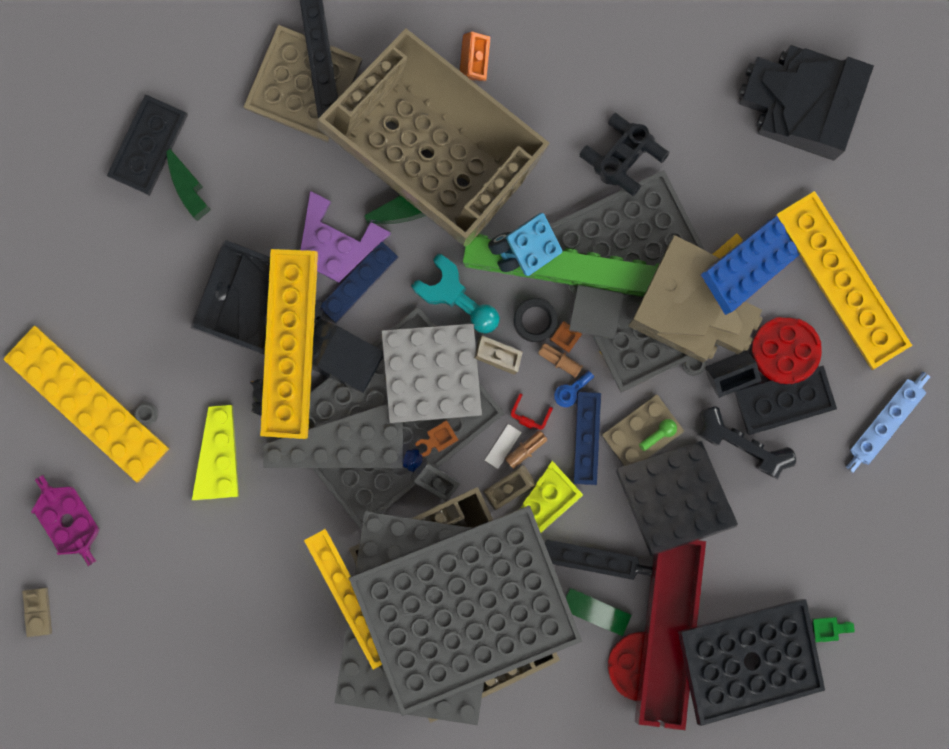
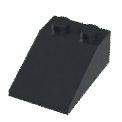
[312,318,383,393]

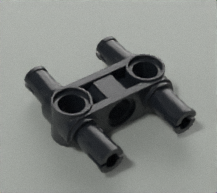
[579,112,670,196]

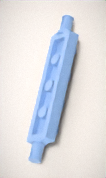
[846,372,930,473]

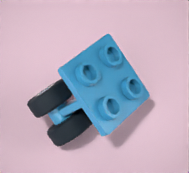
[488,213,562,276]

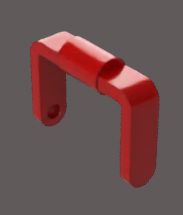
[511,393,553,430]

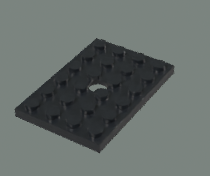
[678,599,825,726]

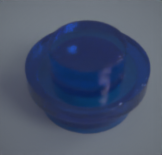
[403,449,422,472]

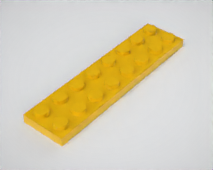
[775,191,912,370]
[260,249,318,439]
[3,326,170,483]

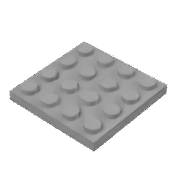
[381,324,482,424]

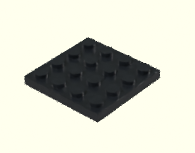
[616,441,738,556]

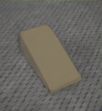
[484,465,536,510]

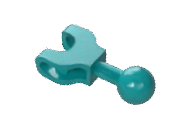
[411,254,500,334]

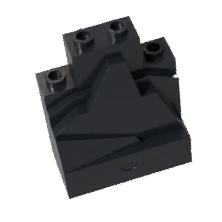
[738,45,874,161]
[190,240,324,355]

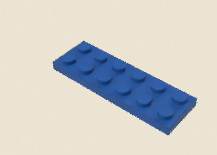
[701,216,800,315]

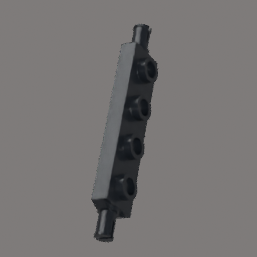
[545,539,652,580]

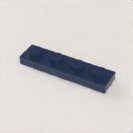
[321,241,399,324]
[573,392,601,485]

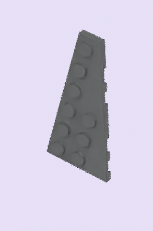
[263,404,403,468]

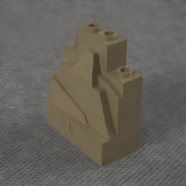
[628,235,762,363]

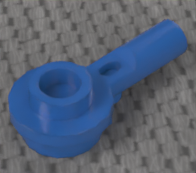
[554,370,594,407]

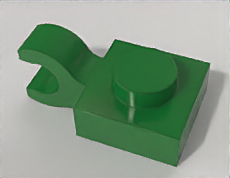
[812,617,855,643]

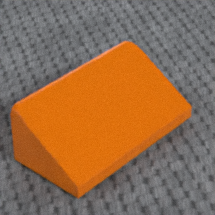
[460,31,490,81]

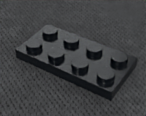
[107,94,188,196]
[735,365,837,435]

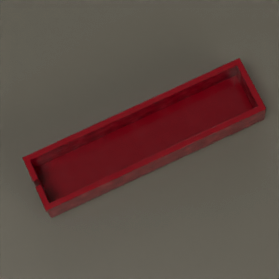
[634,540,706,731]

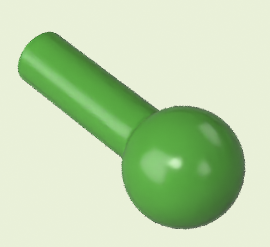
[639,419,677,451]

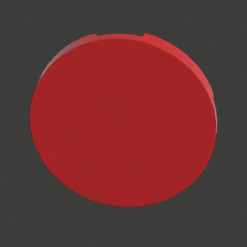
[752,317,822,384]
[608,631,645,701]

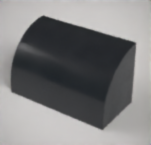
[705,351,761,398]

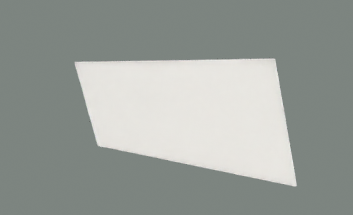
[485,424,522,469]

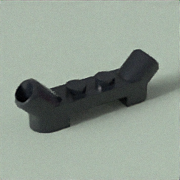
[697,406,796,479]

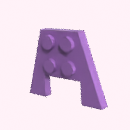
[301,191,391,283]

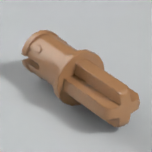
[538,343,583,378]
[505,431,547,469]

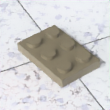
[601,395,684,466]

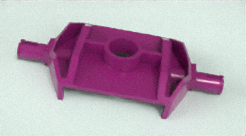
[31,475,100,566]

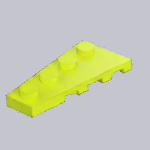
[192,405,239,500]
[520,461,583,533]

